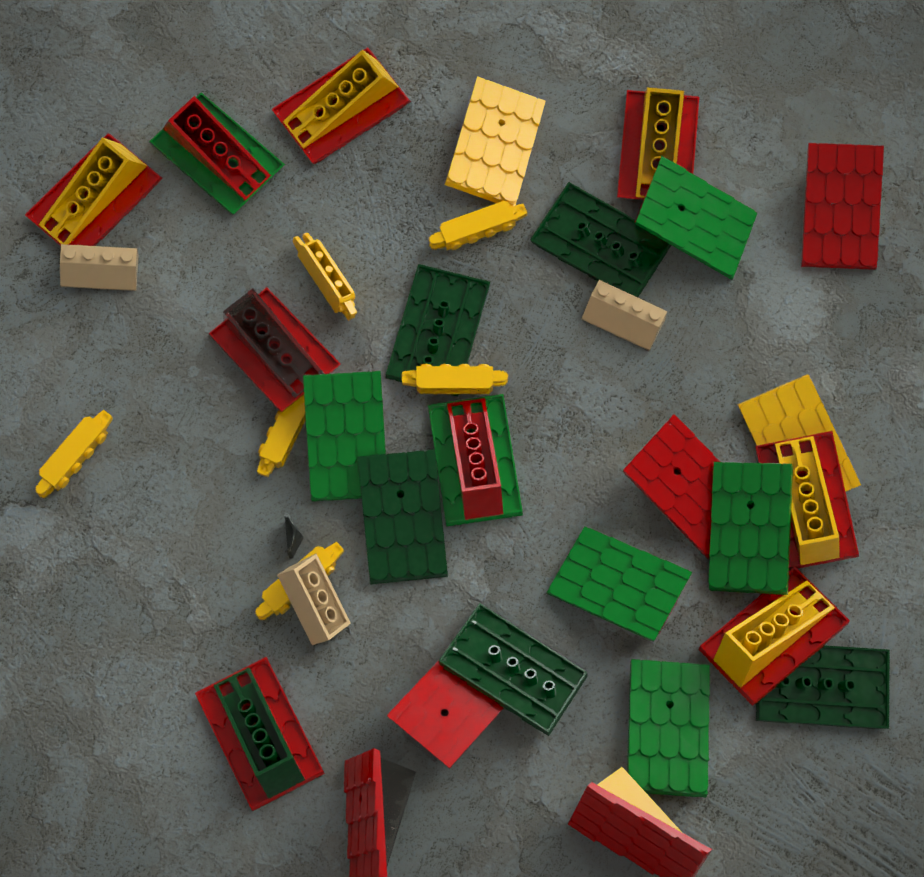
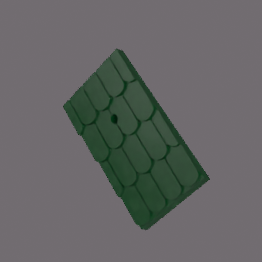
[530,182,672,298]
[385,264,490,397]
[358,449,448,585]
[439,603,588,736]
[756,645,890,729]

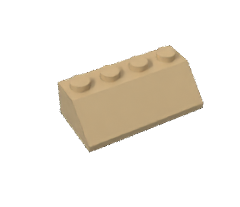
[60,244,139,291]
[582,280,667,351]
[277,554,351,645]

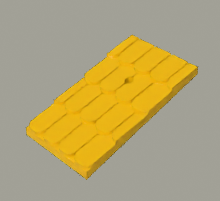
[445,76,545,206]
[737,374,861,492]

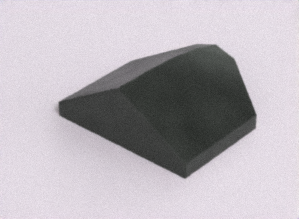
[284,514,303,558]

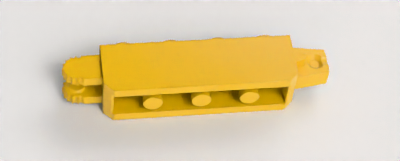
[429,201,527,250]
[293,233,357,320]
[402,364,508,394]
[257,395,306,478]
[35,410,113,498]
[255,542,344,620]

